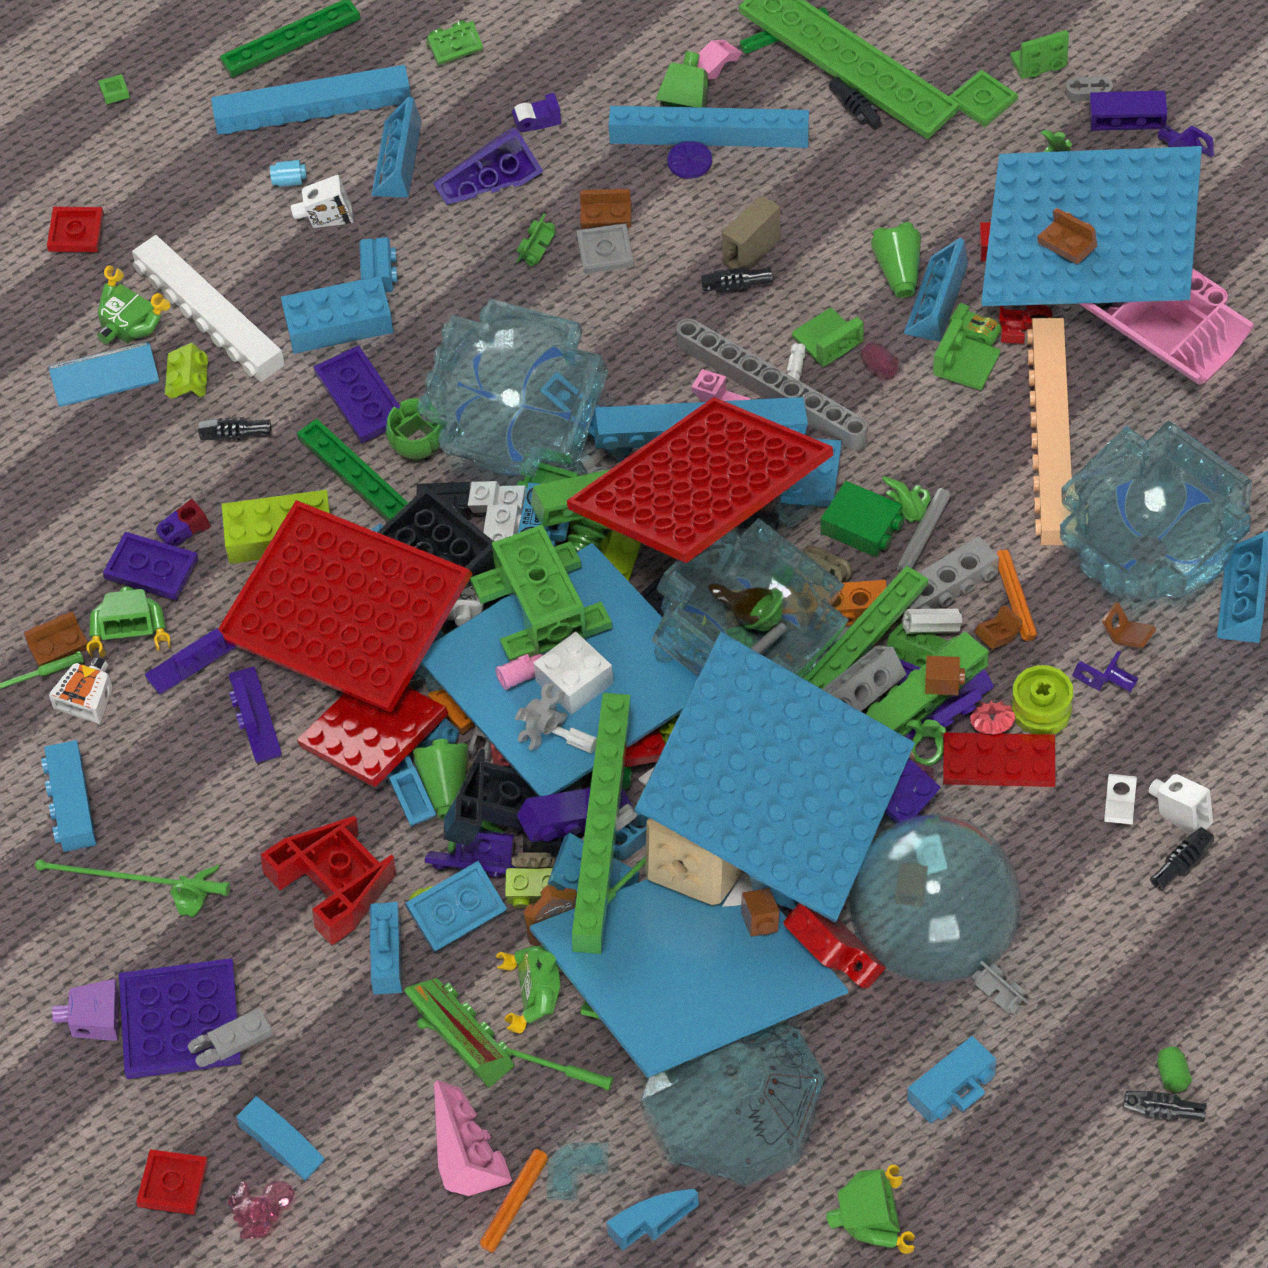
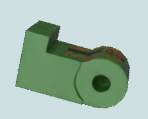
[949,303,1002,346]

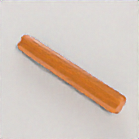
[997,550,1037,641]
[480,1149,548,1252]

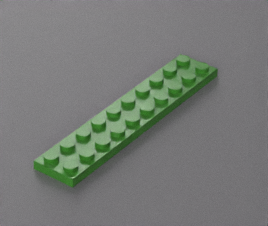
[738,0,960,140]

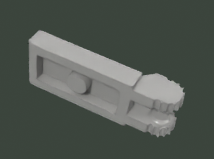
[188,1008,273,1067]

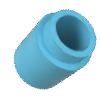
[270,160,307,187]

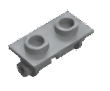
[972,961,1030,1016]

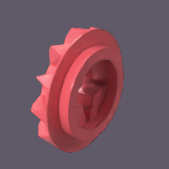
[970,700,1015,734]

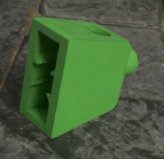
[656,51,708,108]

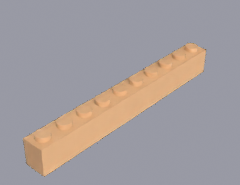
[1027,318,1074,545]

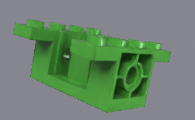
[470,525,612,662]

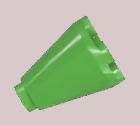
[871,222,921,298]
[413,739,469,820]

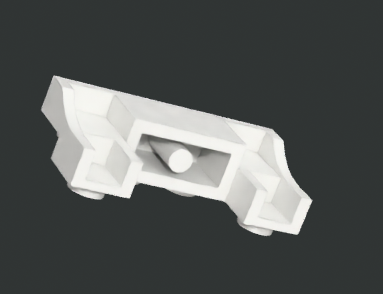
[468,481,527,541]

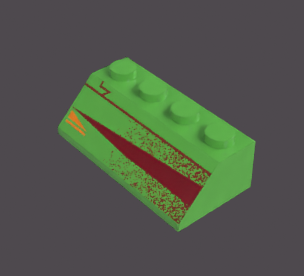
[404,978,515,1088]

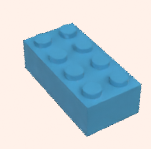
[281,276,394,354]

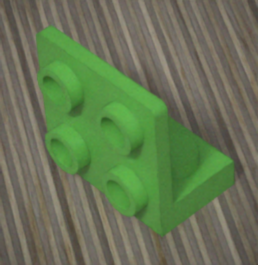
[1010,30,1069,79]
[792,308,864,367]
[933,318,1000,390]

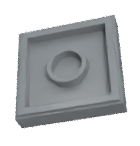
[576,223,634,274]

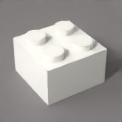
[533,632,614,715]

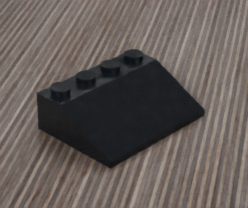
[377,486,495,589]

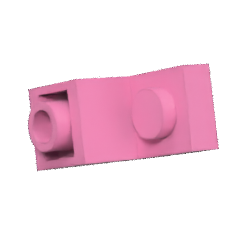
[697,40,742,79]
[691,369,750,402]

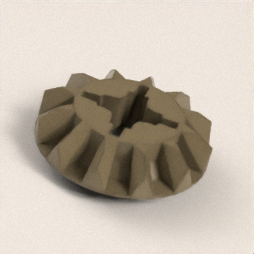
[511,853,556,868]

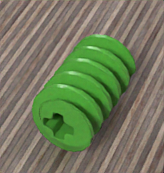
[567,518,610,552]

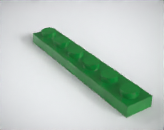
[220,0,360,78]
[297,418,409,522]

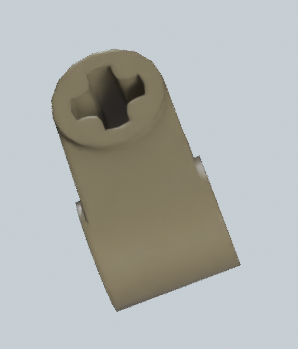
[797,545,852,584]

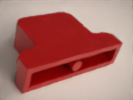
[783,903,887,989]

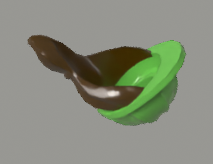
[708,584,783,631]

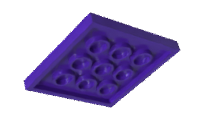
[119,958,242,1079]

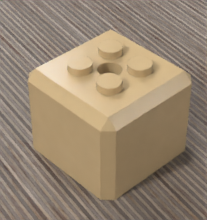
[645,818,744,905]

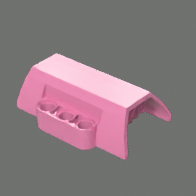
[1079,269,1253,385]

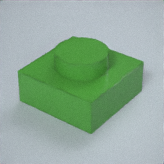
[98,74,130,105]

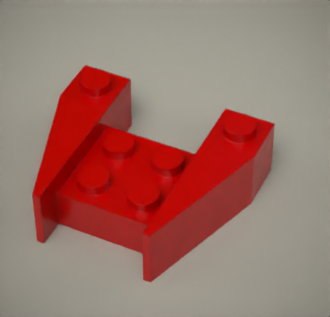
[260,816,396,946]

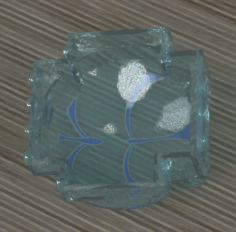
[417,298,609,478]
[1060,420,1252,600]
[651,518,849,678]

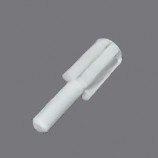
[551,726,597,754]

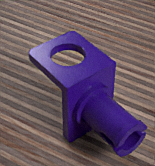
[1158,125,1214,157]
[1072,651,1139,693]

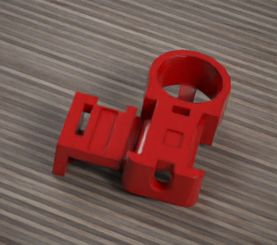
[999,305,1052,344]

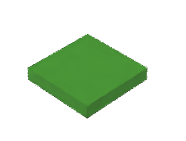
[949,70,1018,127]

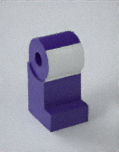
[512,93,561,132]

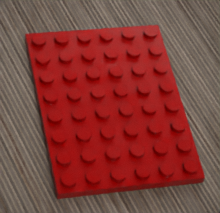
[566,397,834,563]
[218,500,472,713]

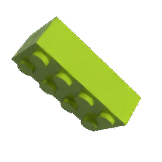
[221,490,331,564]

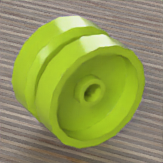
[1012,665,1073,734]

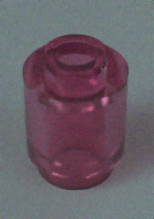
[861,342,899,379]

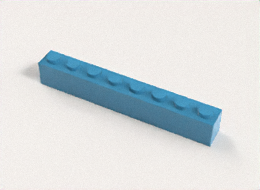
[211,65,411,135]
[608,106,809,148]
[592,397,808,450]

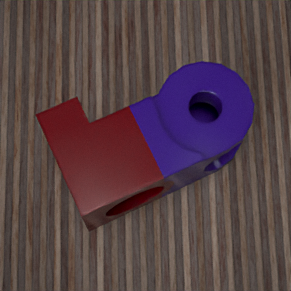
[156,499,211,547]

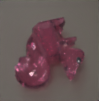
[228,1180,295,1239]

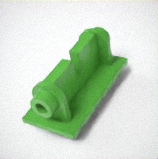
[516,214,556,266]

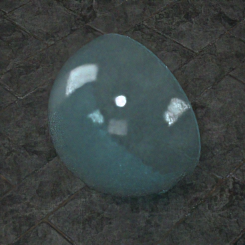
[849,812,1021,983]

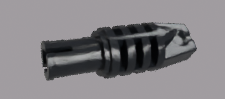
[829,77,882,130]
[701,267,773,292]
[198,417,272,442]
[1150,827,1214,891]
[1123,1091,1207,1122]

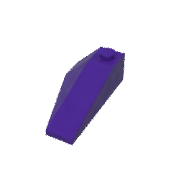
[433,127,543,205]

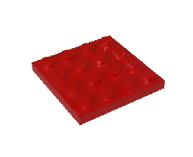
[297,687,449,787]

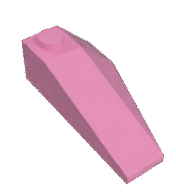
[434,1080,512,1196]

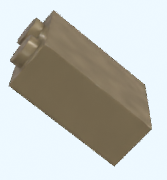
[722,195,781,270]

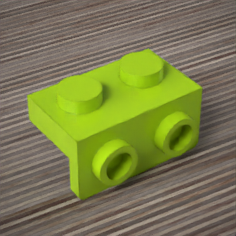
[165,343,208,399]
[597,530,641,581]
[505,868,558,908]

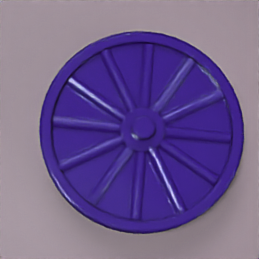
[667,141,712,179]

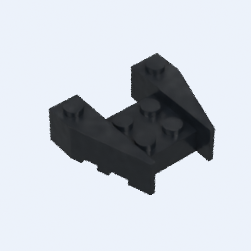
[443,749,561,857]

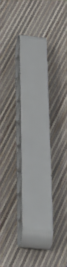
[677,319,867,450]

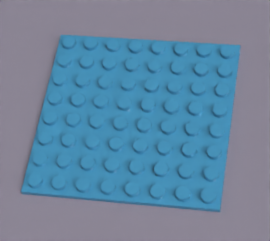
[981,146,1202,306]
[421,543,704,796]
[635,632,915,922]
[530,879,848,1078]

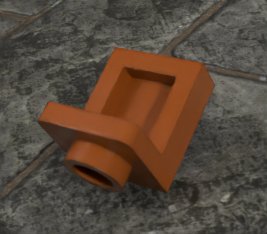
[974,605,1023,650]

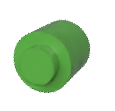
[1157,1047,1192,1093]

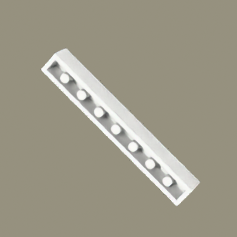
[132,235,285,382]

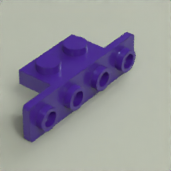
[145,628,236,694]
[229,667,282,763]
[904,669,994,740]
[424,830,516,876]

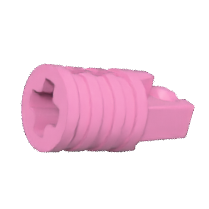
[495,654,543,690]

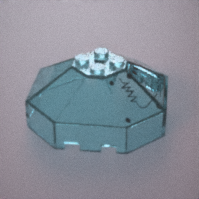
[641,1023,825,1187]

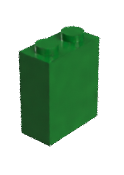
[820,480,904,558]

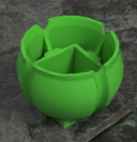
[386,398,446,462]

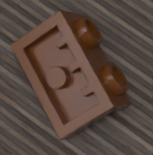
[580,189,631,229]
[1037,208,1097,265]
[24,611,88,667]

